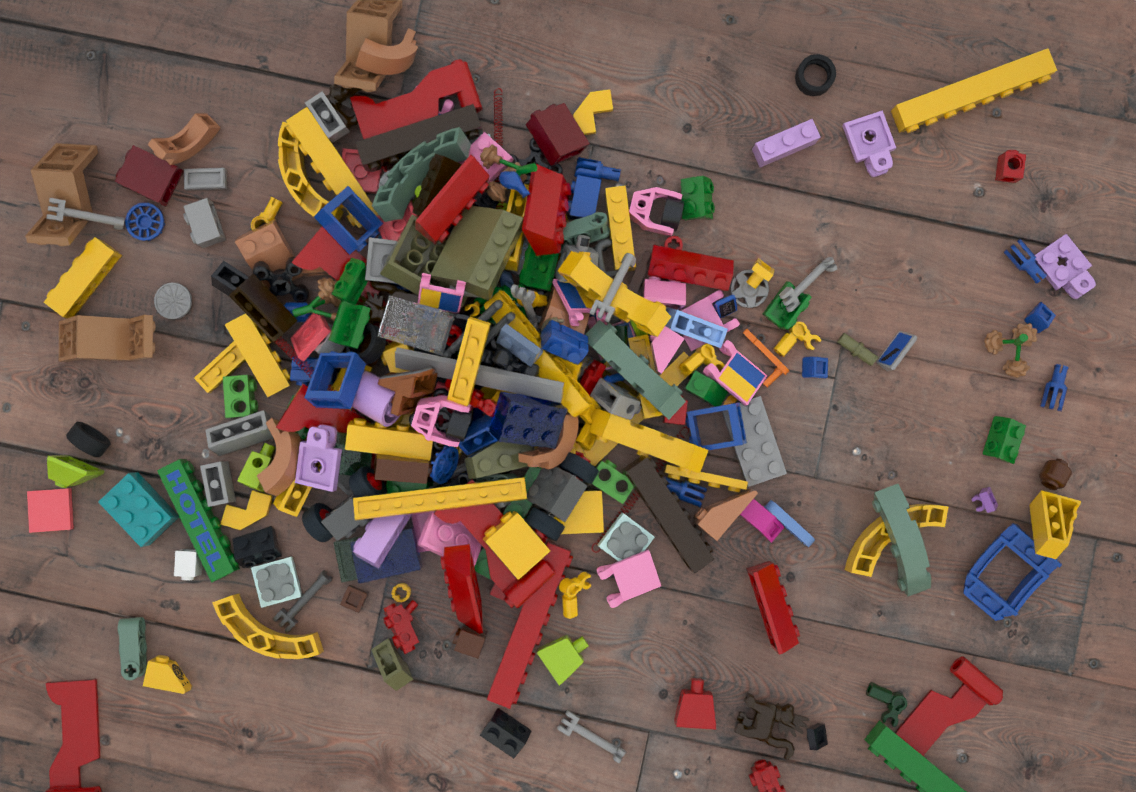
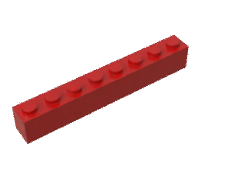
[487,541,573,709]

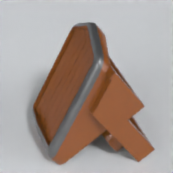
[378,366,438,416]

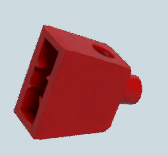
[674,678,716,730]

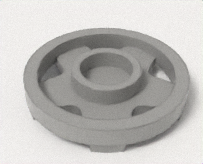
[730,270,769,308]

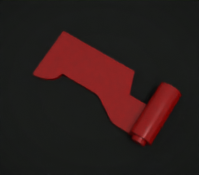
[350,59,483,139]
[291,226,414,344]
[276,384,387,485]
[433,479,555,609]
[894,656,1003,756]
[46,679,102,792]

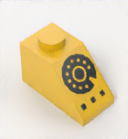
[143,655,192,694]

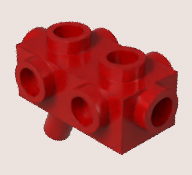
[383,600,419,654]
[748,759,786,792]

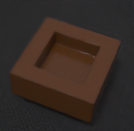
[340,585,368,613]

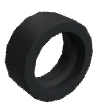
[795,54,836,96]
[346,322,386,364]
[66,422,111,458]

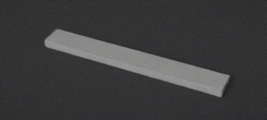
[395,347,564,403]

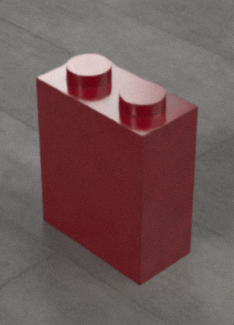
[526,103,590,166]
[115,145,184,207]

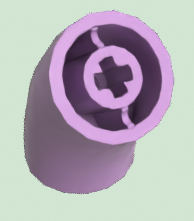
[352,370,401,427]

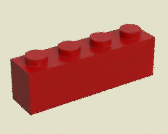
[648,245,734,291]

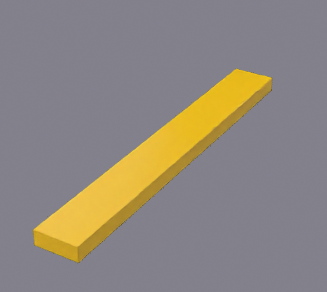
[583,352,689,466]
[353,477,527,520]

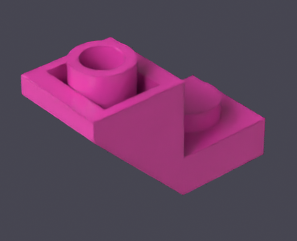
[740,499,784,543]

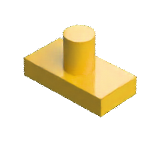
[746,258,774,289]

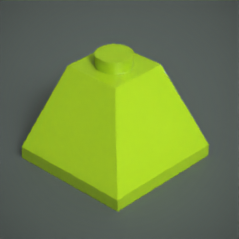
[47,455,105,488]

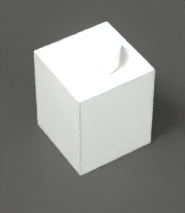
[174,549,202,580]

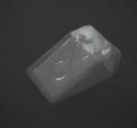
[377,295,455,356]

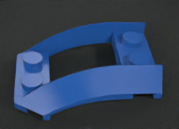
[963,523,1062,621]

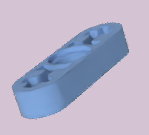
[764,500,815,548]

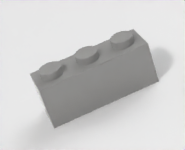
[205,410,273,456]

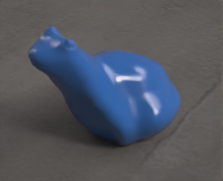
[499,171,530,198]

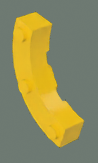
[278,122,343,222]
[557,251,671,337]
[589,408,708,474]
[844,504,949,577]
[212,594,324,659]

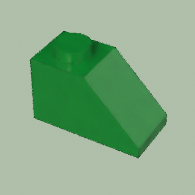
[683,370,728,407]

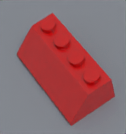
[415,154,490,245]
[522,164,571,256]
[441,544,483,634]
[746,561,800,655]

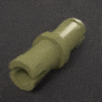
[837,333,878,366]

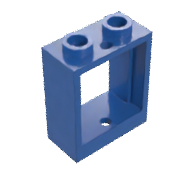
[314,186,383,255]
[304,351,366,409]
[686,402,747,450]

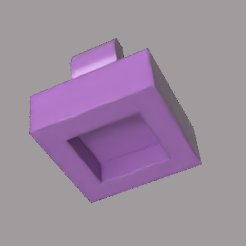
[971,487,998,513]

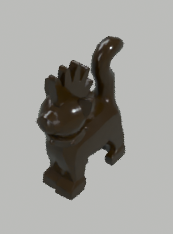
[326,84,362,144]
[356,281,425,337]
[734,692,809,759]

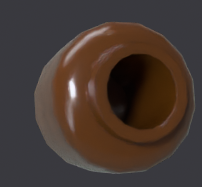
[1039,459,1072,490]

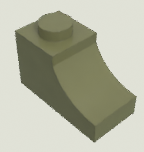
[371,638,414,691]

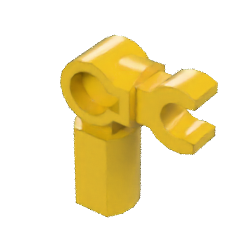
[773,322,821,357]
[679,344,724,375]
[559,572,591,619]

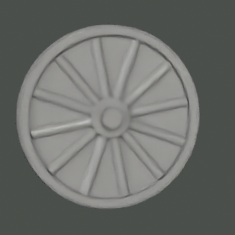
[154,283,192,319]

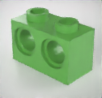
[223,375,258,419]
[592,459,634,504]

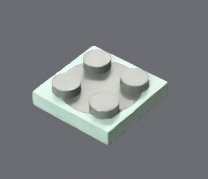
[597,512,655,561]
[251,556,303,608]

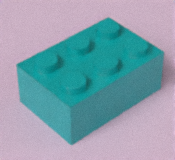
[98,472,179,547]

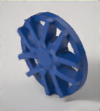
[125,203,165,241]
[430,445,459,484]

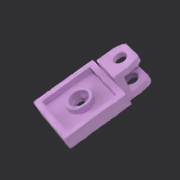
[842,110,896,177]
[1035,234,1096,299]
[295,424,342,492]

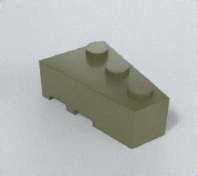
[464,426,532,479]

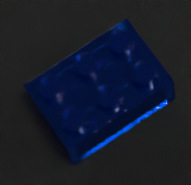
[489,392,568,449]
[350,527,422,584]

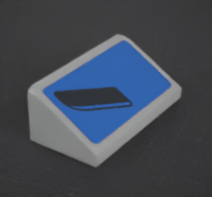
[876,331,917,371]

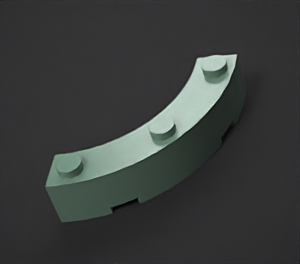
[372,127,471,222]
[585,320,686,420]
[872,484,931,597]

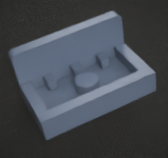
[497,324,543,367]

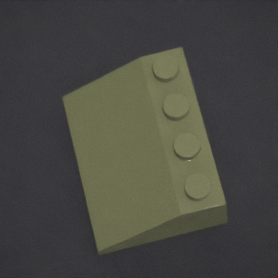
[431,206,523,301]
[380,215,467,313]

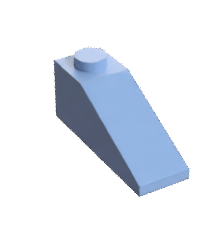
[665,307,728,348]

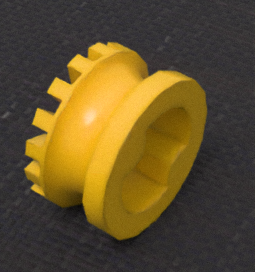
[391,583,411,603]

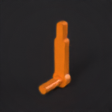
[743,329,790,388]

